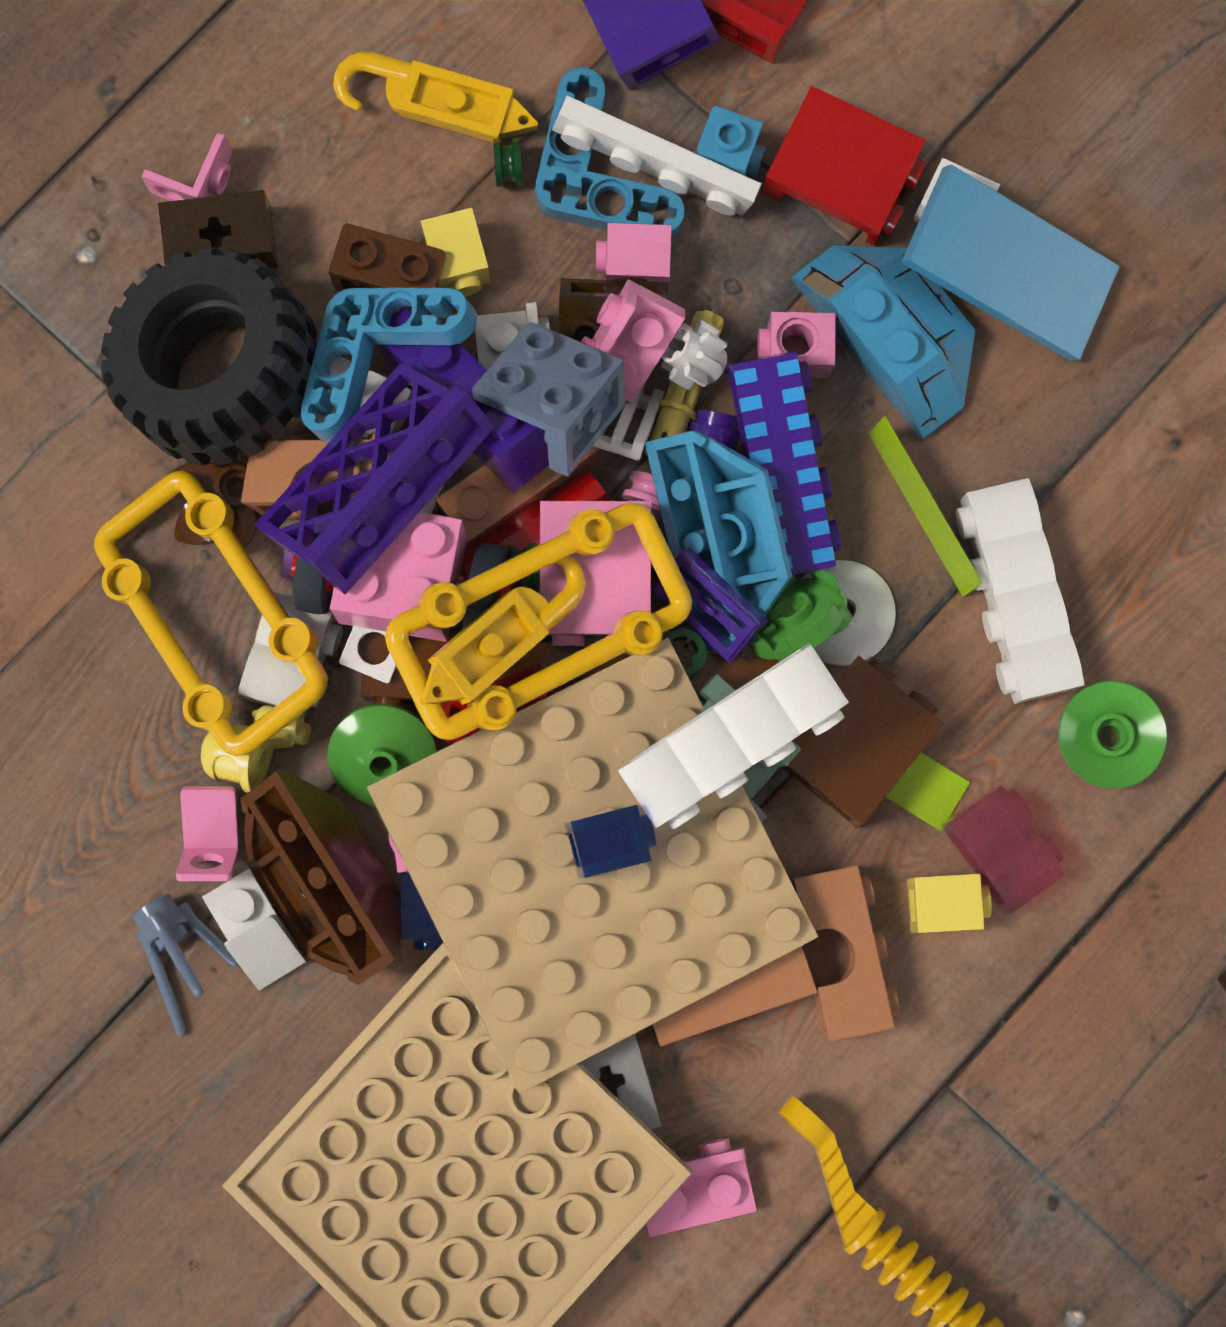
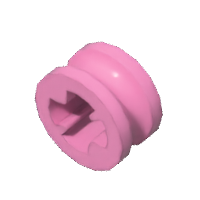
[622,471,661,514]

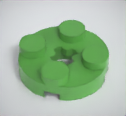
[749,570,851,662]

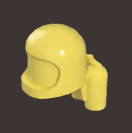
[200,705,311,793]

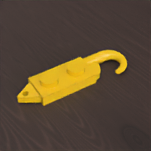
[333,51,538,143]
[420,555,586,705]

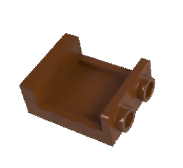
[781,655,944,828]

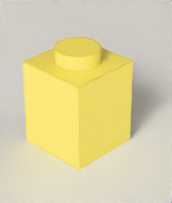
[421,208,491,297]
[907,874,992,933]

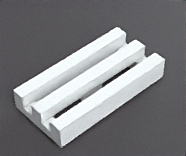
[593,385,665,460]

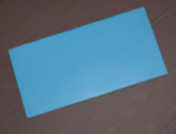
[901,164,1120,361]

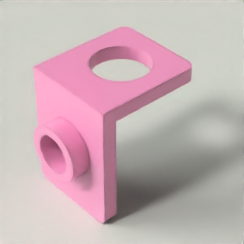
[141,132,232,201]
[176,786,240,881]

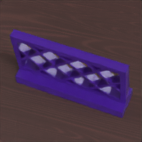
[255,362,495,595]

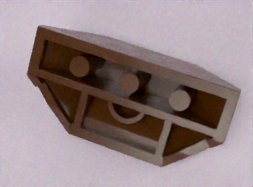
[241,768,401,985]

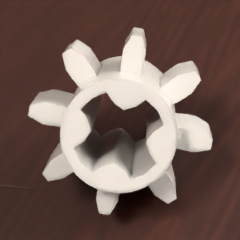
[661,319,727,390]

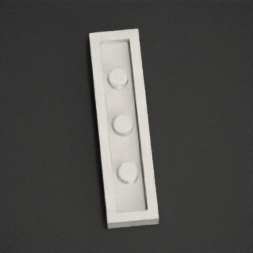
[552,96,762,216]

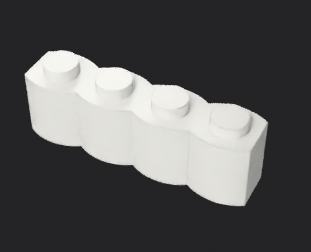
[955,478,1084,704]
[618,643,849,829]

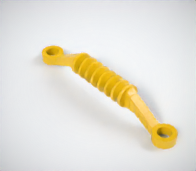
[777,1095,1004,1327]

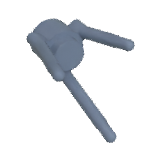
[132,894,240,1036]

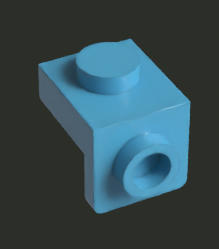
[696,106,767,178]

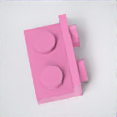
[581,279,685,403]
[646,1137,757,1237]

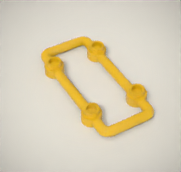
[94,471,328,756]
[385,502,692,740]

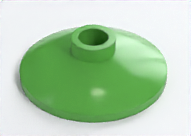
[1058,681,1167,789]
[328,704,437,806]

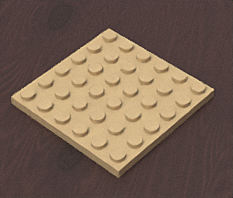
[366,638,818,1094]
[222,943,693,1327]

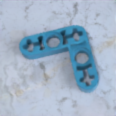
[535,67,684,239]
[301,288,477,442]

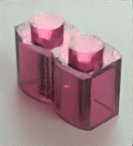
[941,785,1065,913]

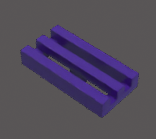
[651,548,769,663]

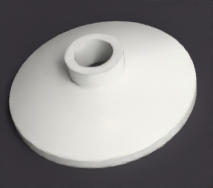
[801,560,896,666]

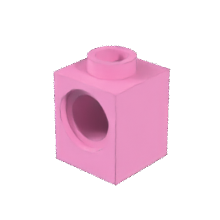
[595,223,671,292]
[757,312,835,378]

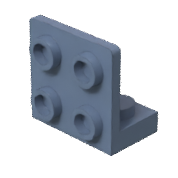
[472,322,625,477]

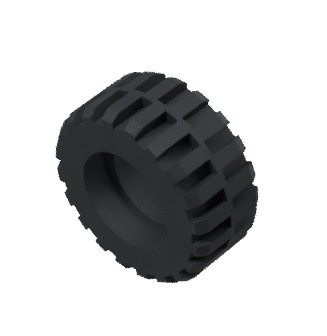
[101,247,317,465]

